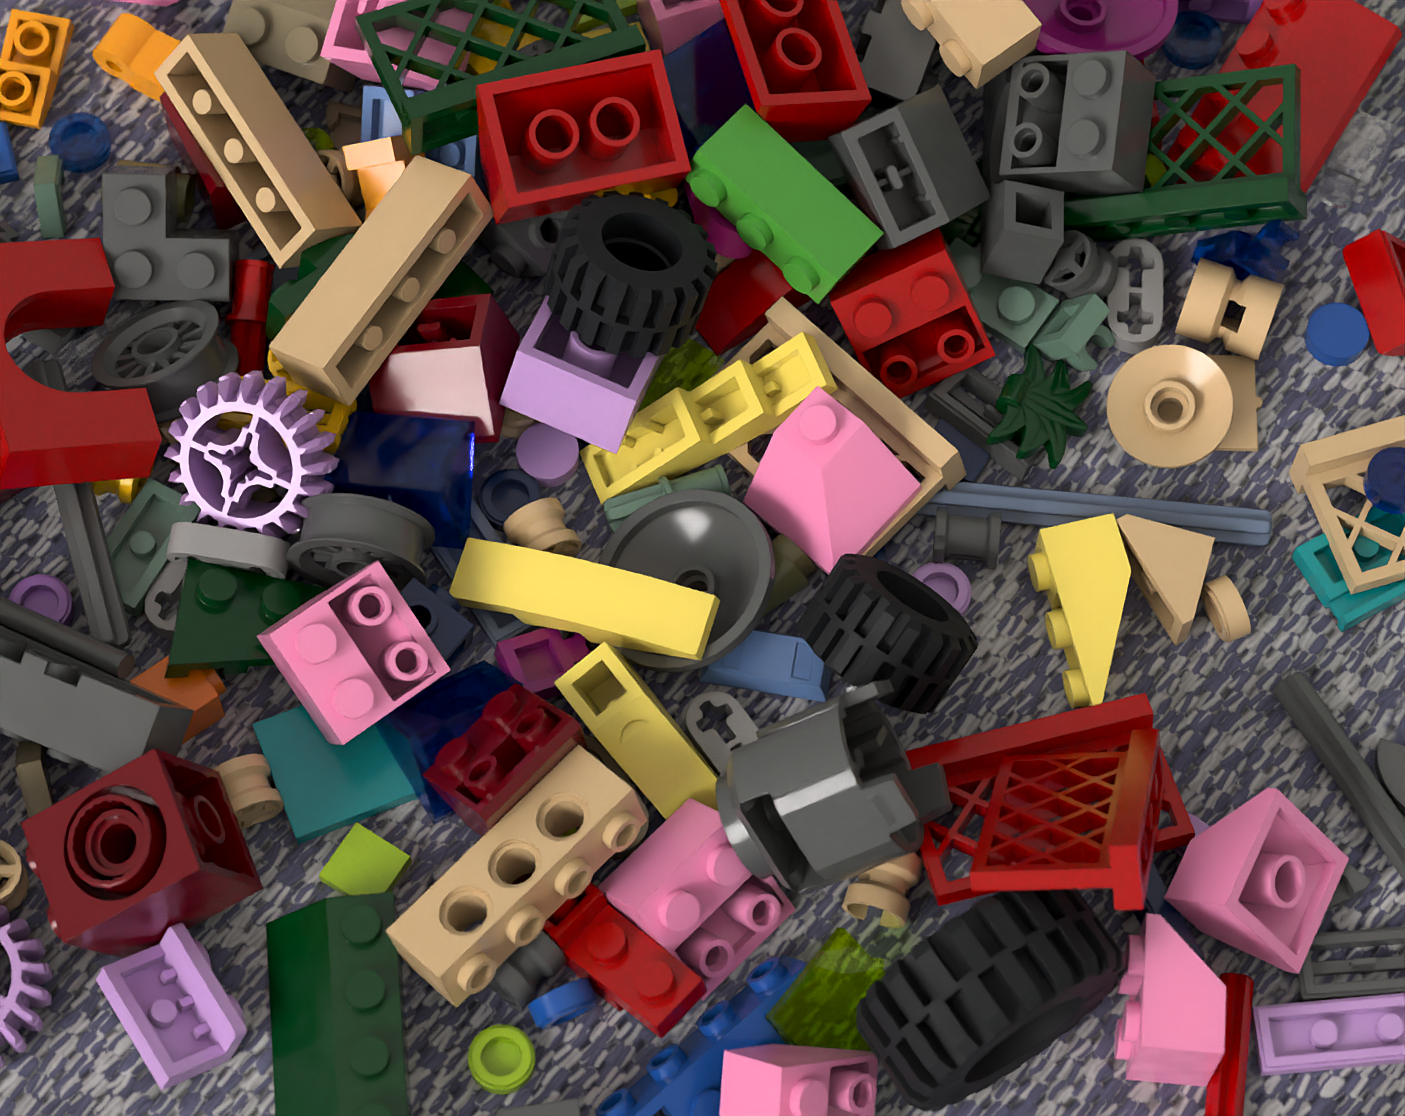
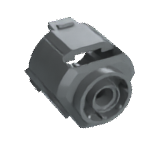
[716,679,952,895]

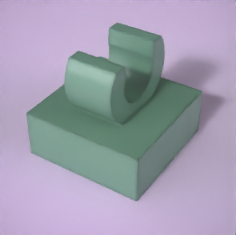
[1031,293,1116,372]

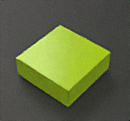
[319,822,412,896]

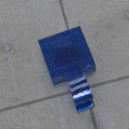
[1190,219,1300,281]

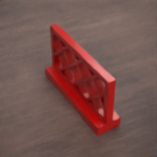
[905,693,1195,906]
[970,729,1164,910]

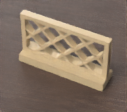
[714,296,967,557]
[1289,415,1405,595]

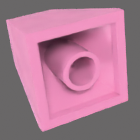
[743,386,922,575]
[1164,788,1349,974]

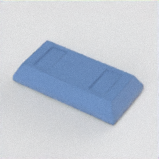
[699,629,832,702]

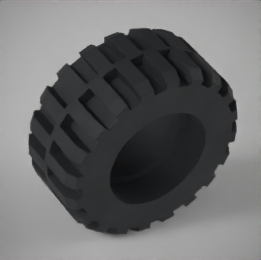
[856,889,1125,1112]

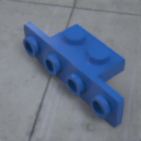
[595,955,813,1116]

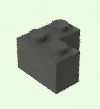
[102,166,239,302]

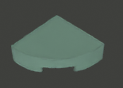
[33,155,67,239]

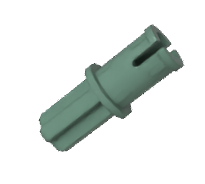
[604,464,732,534]

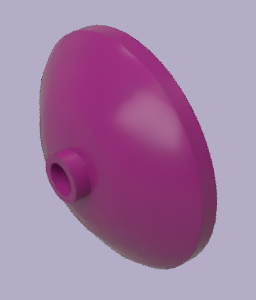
[1022,0,1178,61]

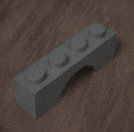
[980,48,1064,284]

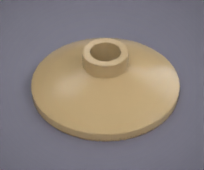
[1106,344,1234,469]

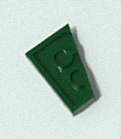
[164,558,328,679]

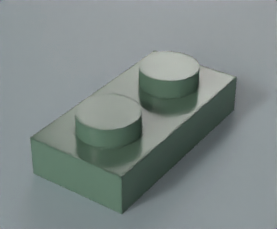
[949,237,1059,354]
[107,477,201,618]

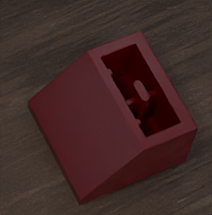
[369,293,520,452]
[422,682,589,837]

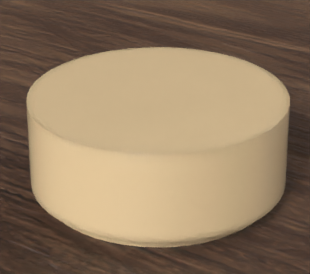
[1201,575,1251,643]

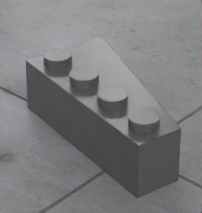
[856,0,940,109]
[0,624,194,778]

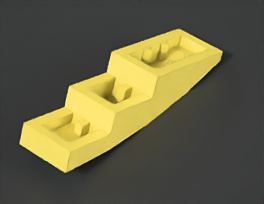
[579,332,838,505]
[449,537,720,661]

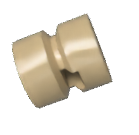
[1175,258,1284,360]

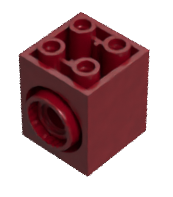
[21,748,263,958]

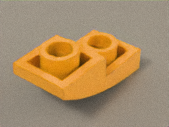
[0,9,75,129]

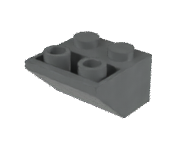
[999,50,1156,196]
[827,84,991,251]

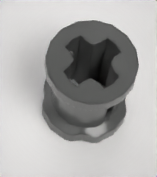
[932,507,1001,569]

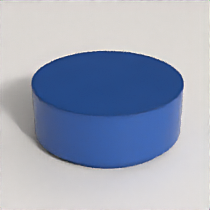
[1304,303,1370,366]
[527,978,598,1030]

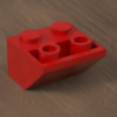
[829,227,996,399]

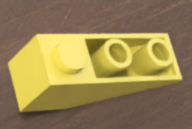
[1028,513,1132,709]
[554,641,719,820]

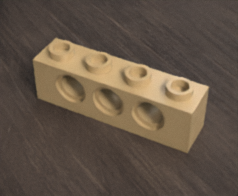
[386,744,647,1008]

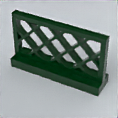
[355,0,646,156]
[1058,64,1307,243]

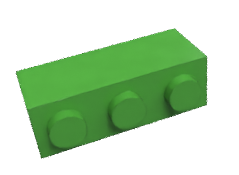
[684,104,884,304]

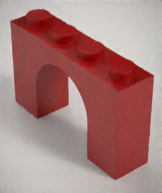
[0,238,162,490]

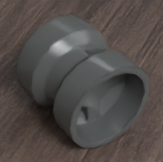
[487,930,567,1011]

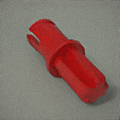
[225,259,275,376]

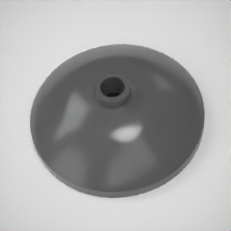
[598,489,776,673]

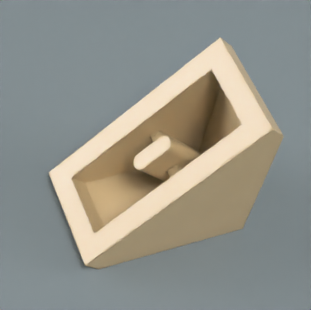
[1116,514,1215,646]

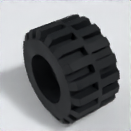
[544,191,718,358]
[798,553,978,714]

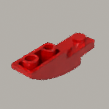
[513,873,708,1039]

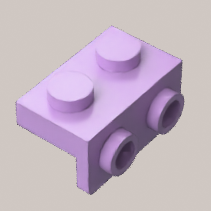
[96,922,247,1091]

